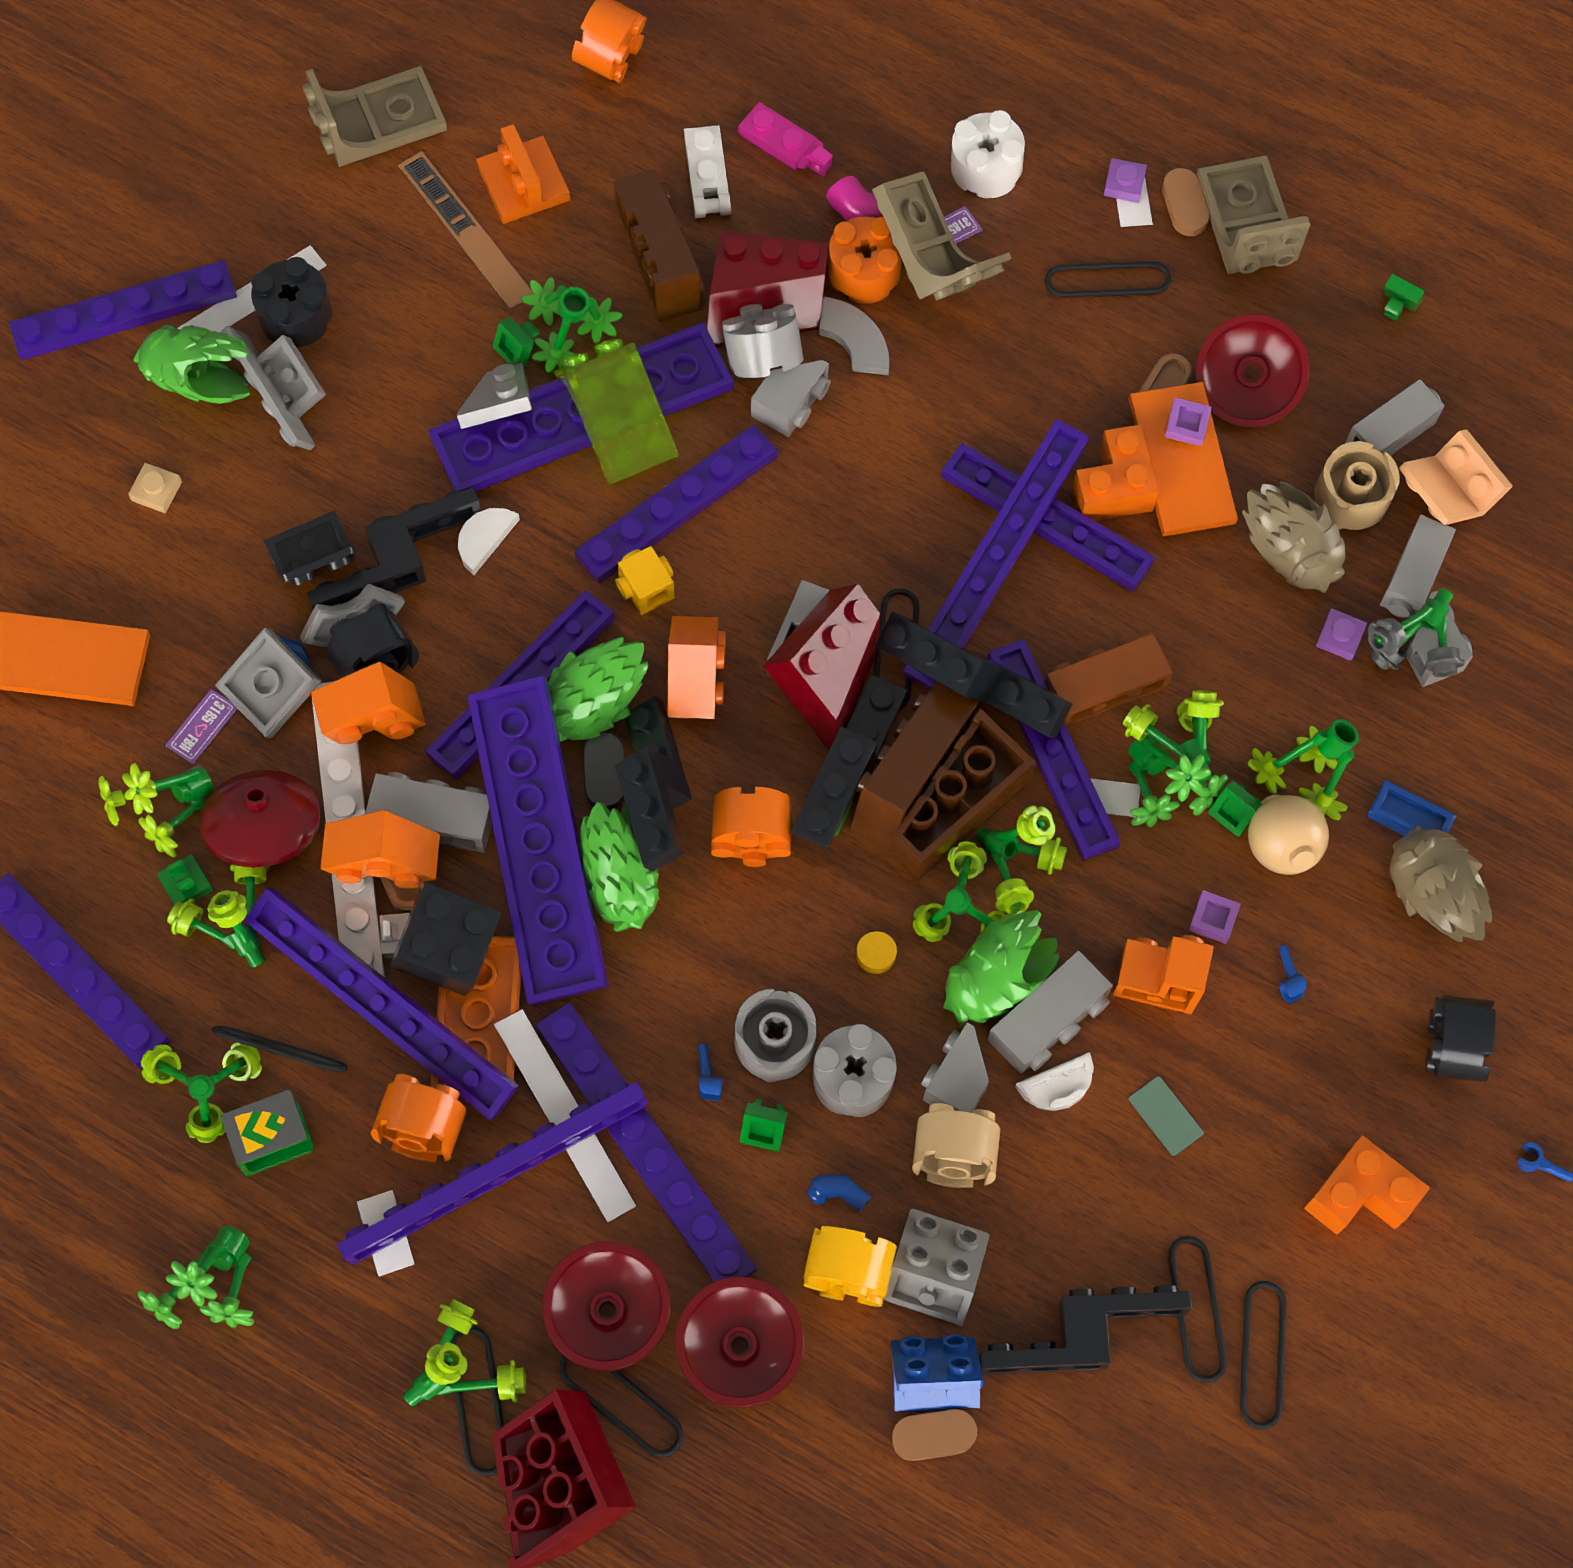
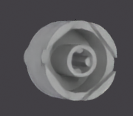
[722,304,804,378]
[734,989,817,1082]
[813,1024,897,1117]

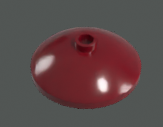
[1196,314,1310,428]
[199,770,321,868]
[542,1242,671,1371]
[676,1277,804,1408]

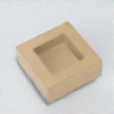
[128,463,182,514]

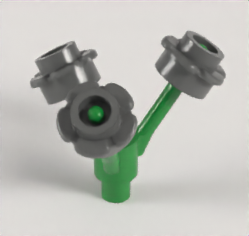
[1368,588,1465,677]

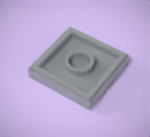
[215,627,322,739]

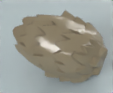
[1242,482,1346,593]
[1390,825,1493,942]

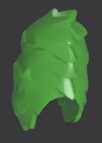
[133,324,250,404]
[548,637,648,742]
[580,802,660,932]
[943,909,1059,1027]

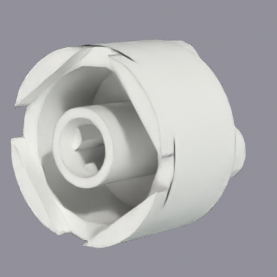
[951,110,1025,198]

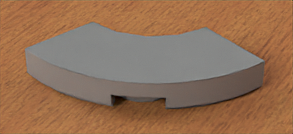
[819,297,889,375]
[300,584,405,647]

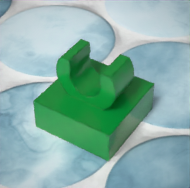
[1383,274,1425,321]
[492,317,540,367]
[1208,781,1262,837]
[157,854,213,905]
[739,1099,788,1152]

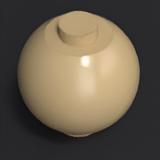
[1248,795,1329,875]

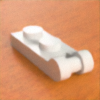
[684,125,731,218]

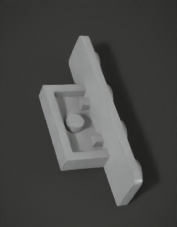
[222,326,326,451]

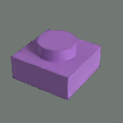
[1104,158,1147,203]
[1164,397,1212,446]
[1315,608,1367,661]
[1188,890,1241,944]

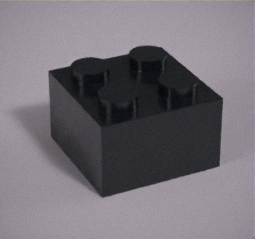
[389,882,502,996]

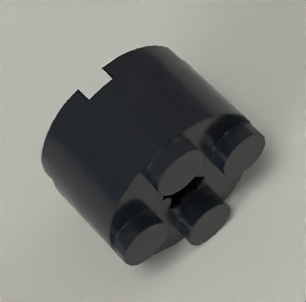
[251,257,332,347]
[327,603,419,678]
[1425,995,1496,1082]

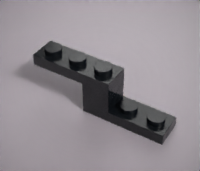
[307,488,481,609]
[875,611,1073,739]
[791,675,908,851]
[615,696,692,872]
[979,1285,1192,1375]

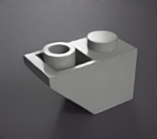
[751,360,831,437]
[1406,591,1473,687]
[921,1022,989,1113]

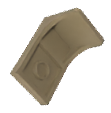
[302,66,447,167]
[1196,155,1311,274]
[872,171,1012,301]

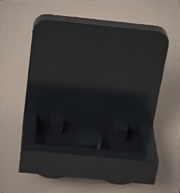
[263,511,356,587]

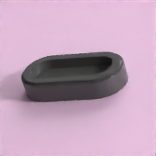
[584,733,624,810]

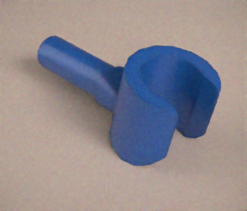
[1278,945,1307,1003]
[698,1044,723,1101]
[1517,1142,1573,1182]

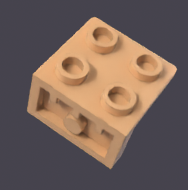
[1399,429,1513,525]

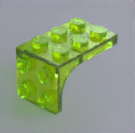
[554,338,679,484]

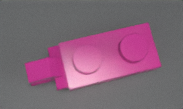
[738,102,833,177]

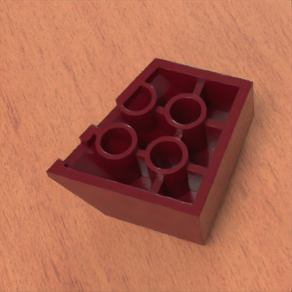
[707,231,829,348]
[763,584,880,750]
[492,1389,636,1568]

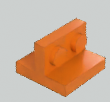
[476,124,571,224]

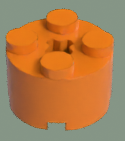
[572,0,647,83]
[828,217,902,304]
[711,787,793,867]
[371,1074,466,1162]

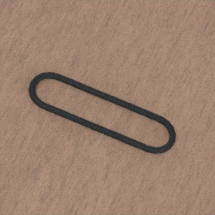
[1045,262,1171,297]
[874,588,919,709]
[211,1026,348,1072]
[1168,1236,1227,1383]
[1240,1281,1286,1429]
[450,1327,504,1476]
[559,1355,683,1457]

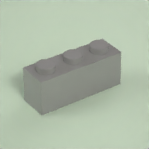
[365,772,492,853]
[987,950,1113,1075]

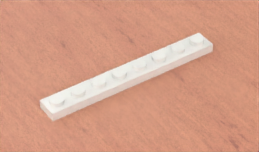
[312,682,386,978]

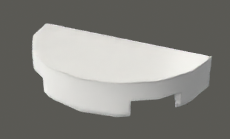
[458,508,520,576]
[1015,1052,1094,1111]

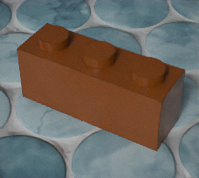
[1045,633,1173,727]

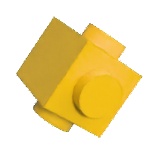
[615,546,675,615]

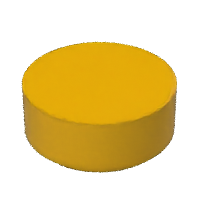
[856,931,897,974]

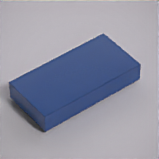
[1366,780,1457,836]

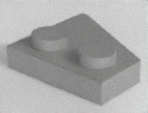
[457,363,532,429]

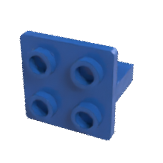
[890,1334,983,1411]

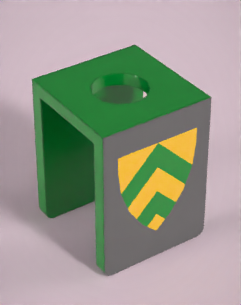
[220,1090,314,1177]

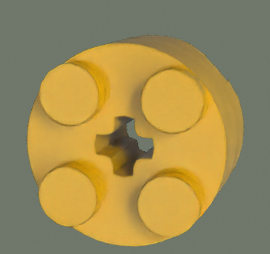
[803,1226,897,1307]

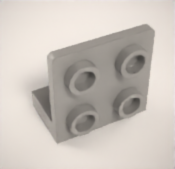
[883,1209,990,1326]

